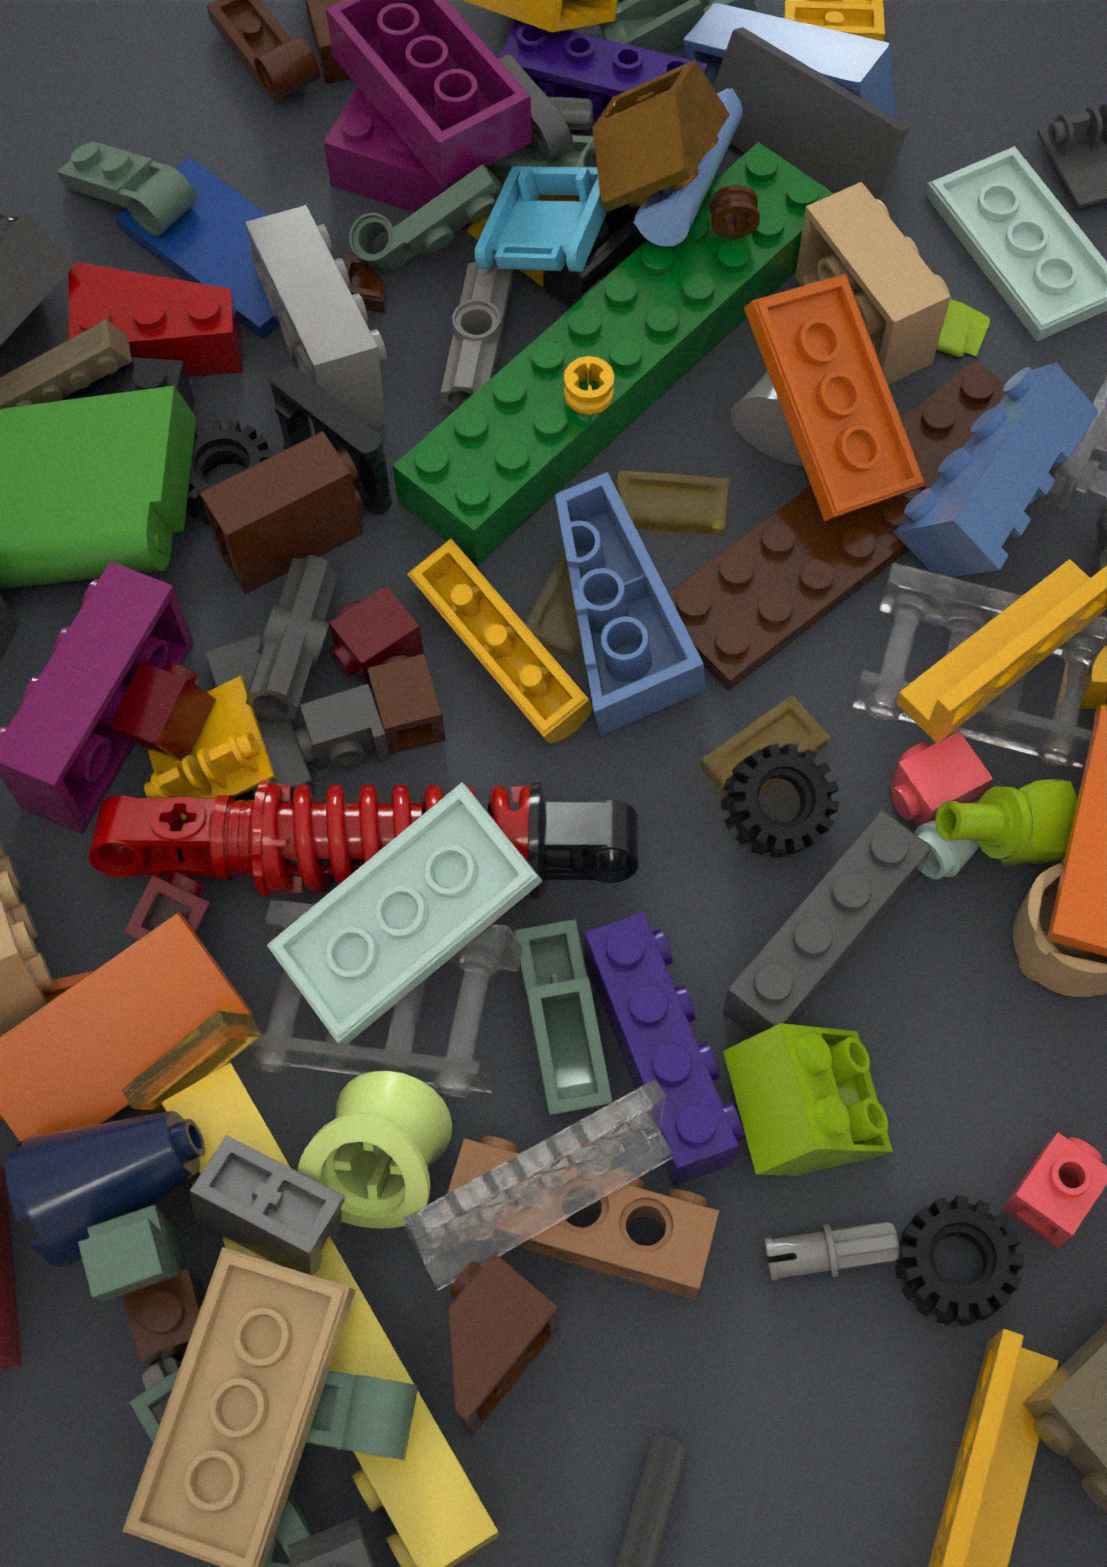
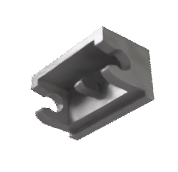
[190,1135,345,1276]

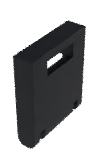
[270,364,392,515]

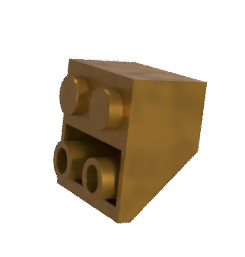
[592,60,730,212]

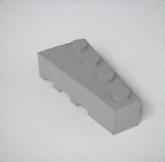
[245,205,387,429]

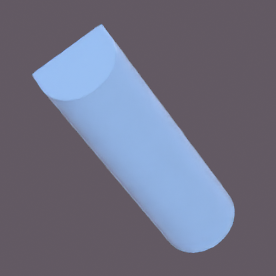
[634,88,743,247]

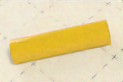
[407,539,593,743]

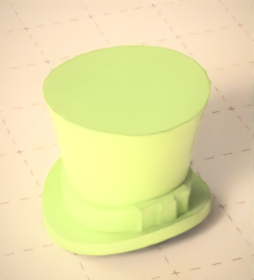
[298,1071,452,1229]

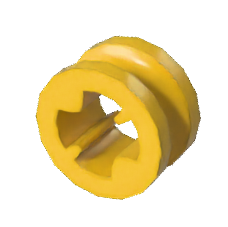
[564,356,614,415]

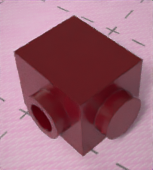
[329,586,424,689]
[109,662,216,762]
[124,870,213,939]

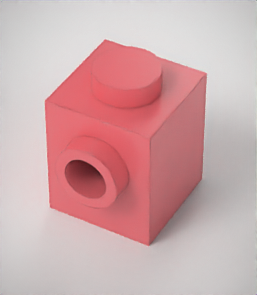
[890,731,993,827]
[1002,1132,1107,1249]

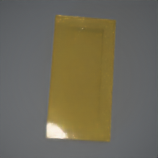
[617,470,729,535]
[525,548,582,660]
[700,695,830,796]
[122,1010,261,1111]

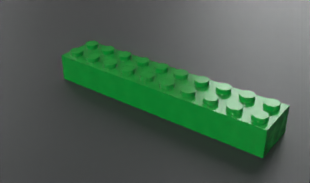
[393,142,834,566]

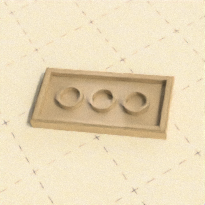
[123,1247,356,1567]

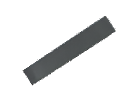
[499,54,574,163]

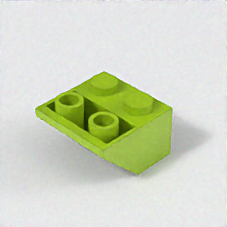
[723,1023,893,1176]

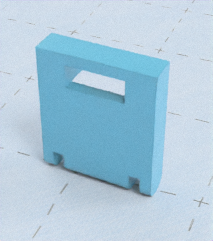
[475,166,607,272]

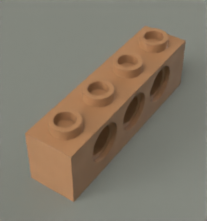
[441,1135,719,1301]

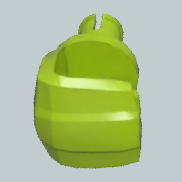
[935,779,1078,866]

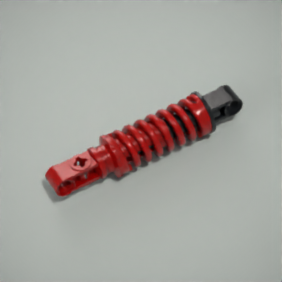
[88,780,638,899]

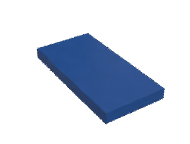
[116,157,279,339]

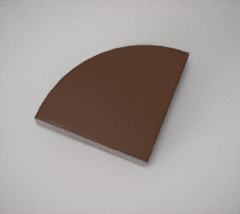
[343,252,386,313]

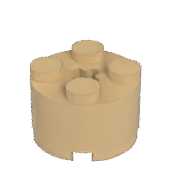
[1012,859,1107,997]

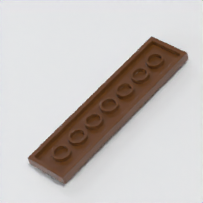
[668,360,1006,691]

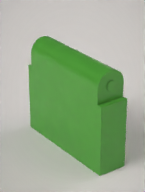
[0,386,196,589]

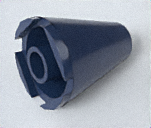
[6,1111,205,1267]

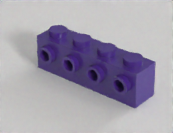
[498,20,708,122]
[584,912,744,1186]

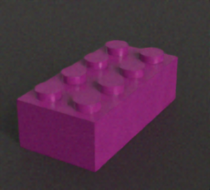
[326,0,532,189]
[0,561,194,834]

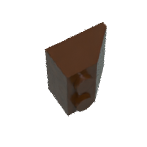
[448,1253,559,1436]

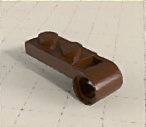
[206,0,320,101]

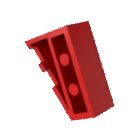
[68,261,243,377]

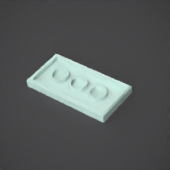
[925,146,1107,342]
[267,782,543,1046]

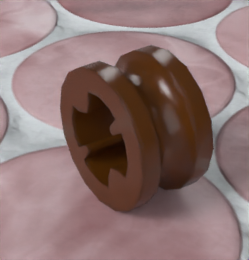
[709,185,760,239]

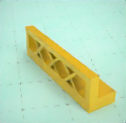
[896,559,1107,744]
[928,1329,1059,1567]

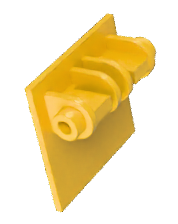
[144,675,276,823]

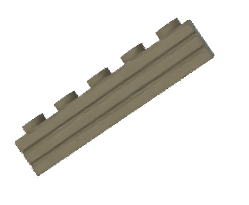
[0,319,132,409]

